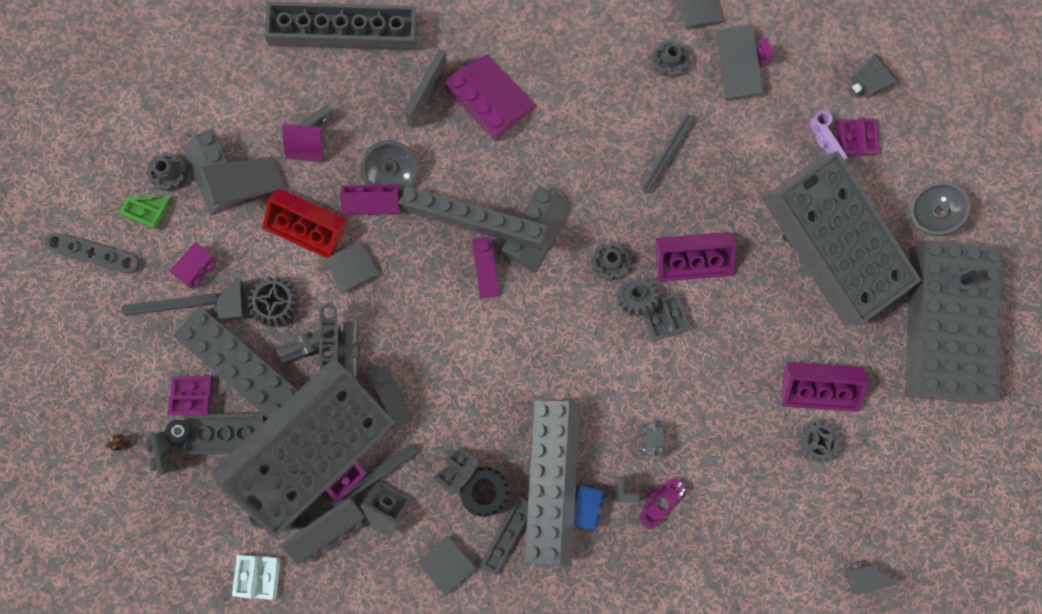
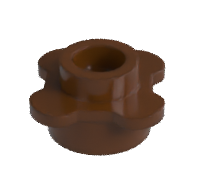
[105,434,130,451]

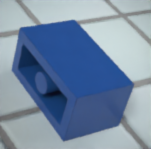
[574,485,605,530]

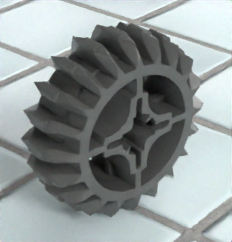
[247,276,300,327]

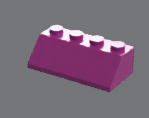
[655,232,736,282]
[782,362,869,412]

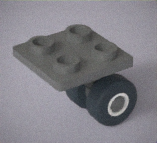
[146,419,190,475]

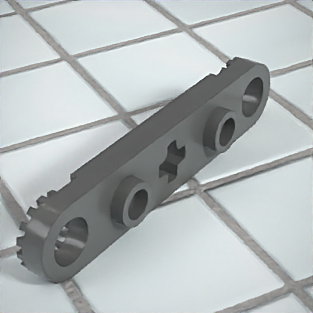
[45,233,139,274]

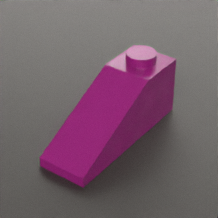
[472,236,499,299]

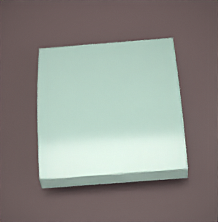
[232,555,281,600]

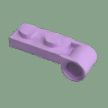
[810,110,848,161]

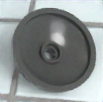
[361,140,418,195]
[910,182,971,236]

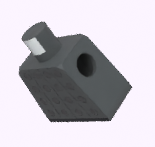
[849,53,898,98]

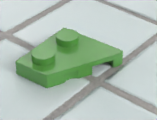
[118,195,172,230]

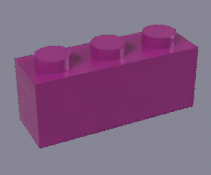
[340,184,400,216]

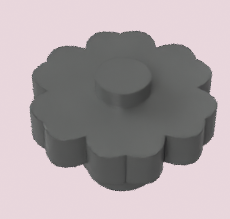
[652,40,690,78]
[147,152,187,191]
[591,242,630,281]

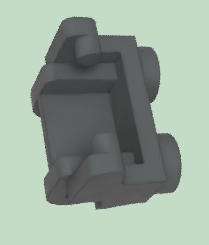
[642,424,666,457]

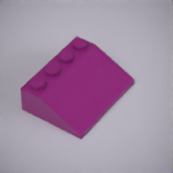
[445,54,536,142]

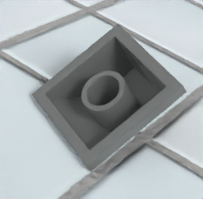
[361,479,413,538]

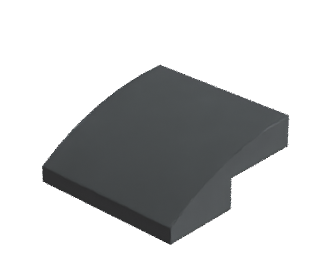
[678,0,722,29]
[325,242,378,294]
[642,293,691,342]
[433,447,478,496]
[418,536,476,595]

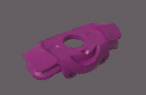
[639,478,686,530]

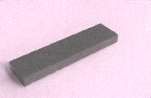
[479,495,528,576]

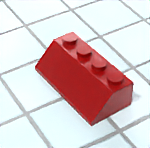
[262,188,347,258]

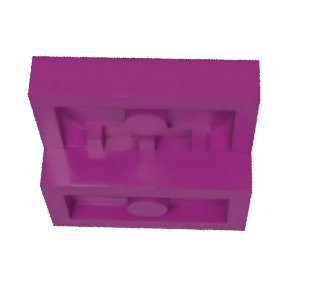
[836,118,880,157]
[282,124,324,163]
[168,376,213,416]

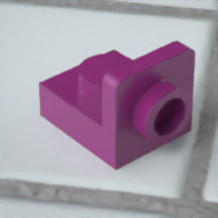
[756,38,774,68]

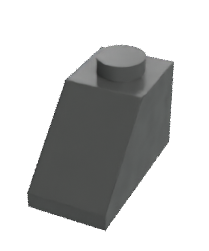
[214,278,246,321]
[845,562,896,595]

